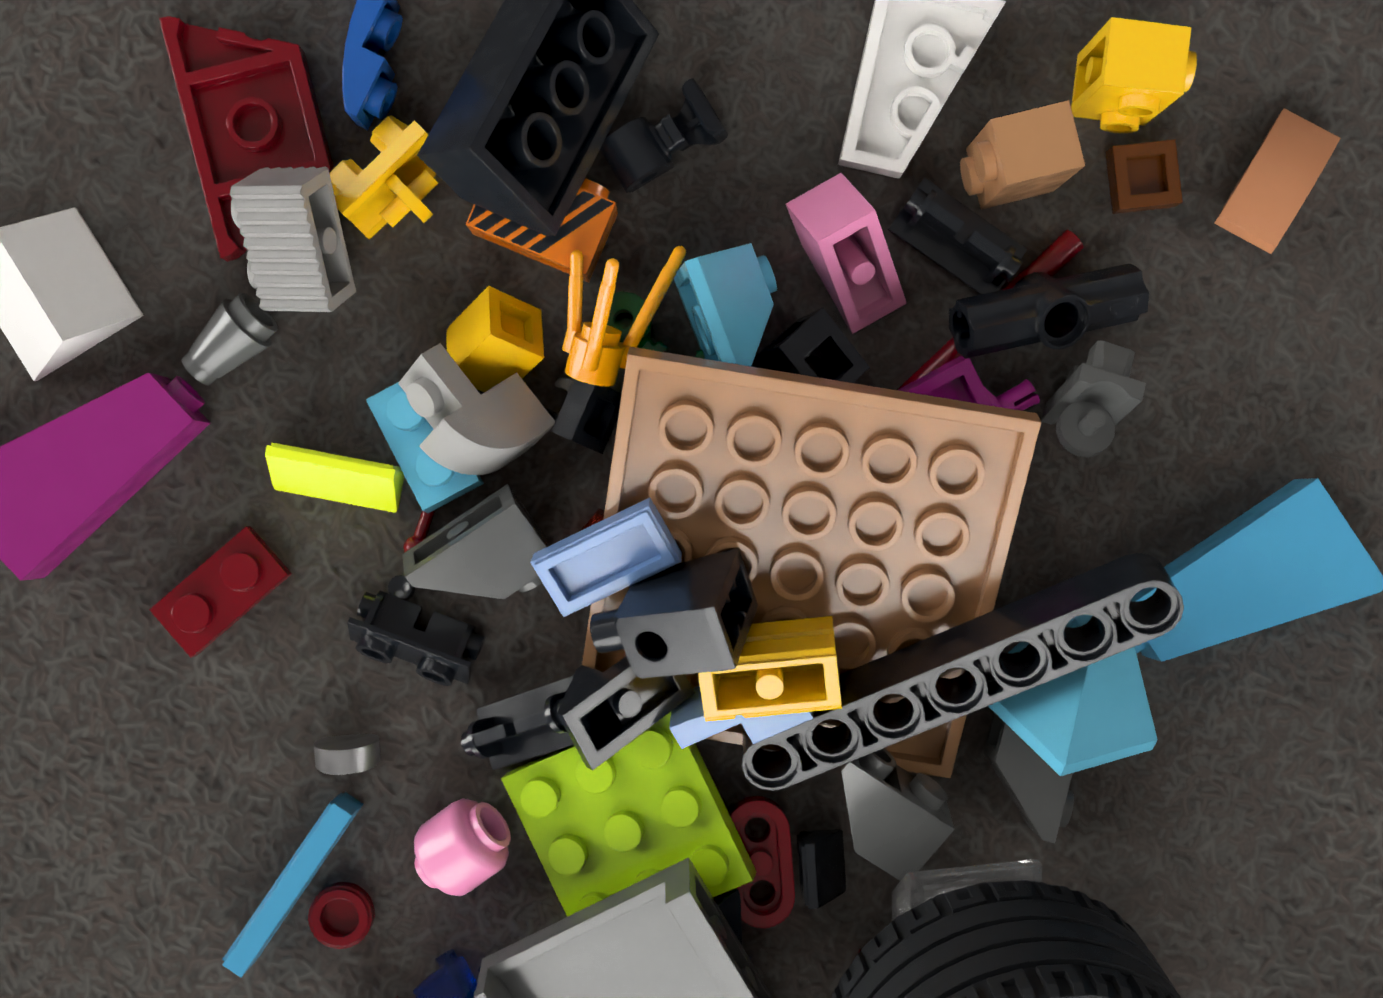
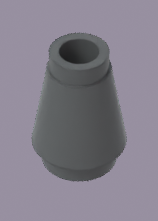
[181,293,278,386]

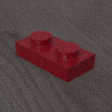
[149,526,292,658]

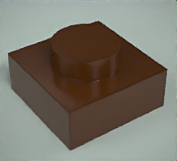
[1105,139,1183,214]

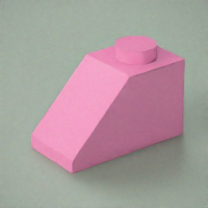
[786,173,907,334]

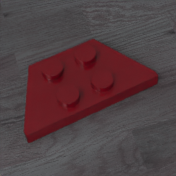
[159,16,334,262]

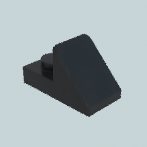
[557,656,695,770]

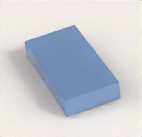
[530,497,682,617]

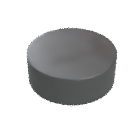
[314,734,381,775]

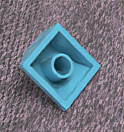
[674,243,777,366]
[988,615,1158,776]

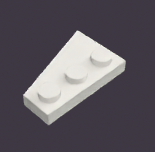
[838,0,1006,179]

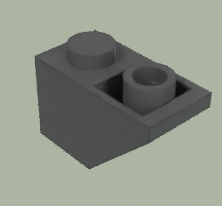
[984,712,1074,843]
[841,748,955,885]

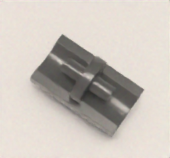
[1041,341,1146,458]

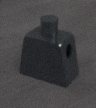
[590,548,758,678]

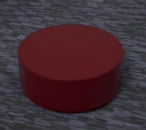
[308,882,375,949]

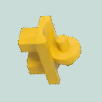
[329,116,438,240]

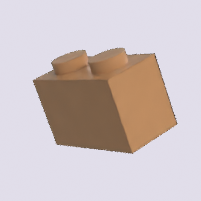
[960,99,1085,210]

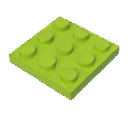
[501,712,757,917]

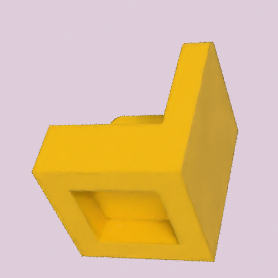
[446,286,544,392]

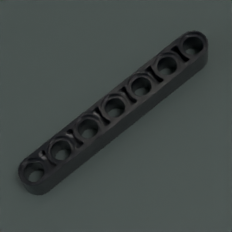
[742,553,1184,791]

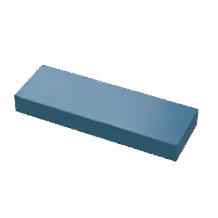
[222,792,363,978]

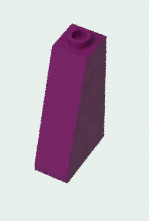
[0,372,210,581]

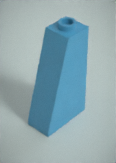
[1131,478,1383,662]

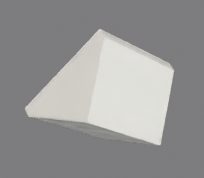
[0,207,144,381]

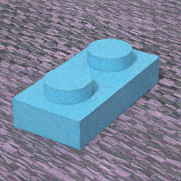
[366,382,484,513]

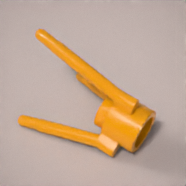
[562,246,686,387]

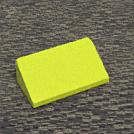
[265,443,404,513]

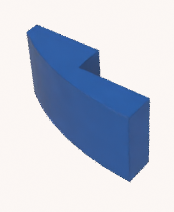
[342,0,403,130]

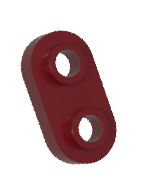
[729,796,795,928]

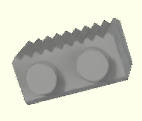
[230,166,356,312]

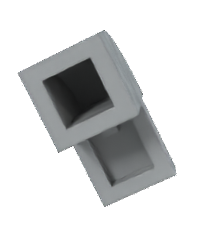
[398,343,555,475]

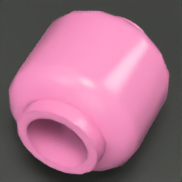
[414,798,511,896]

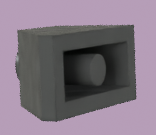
[402,484,551,599]

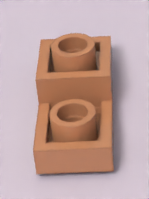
[1214,108,1341,254]

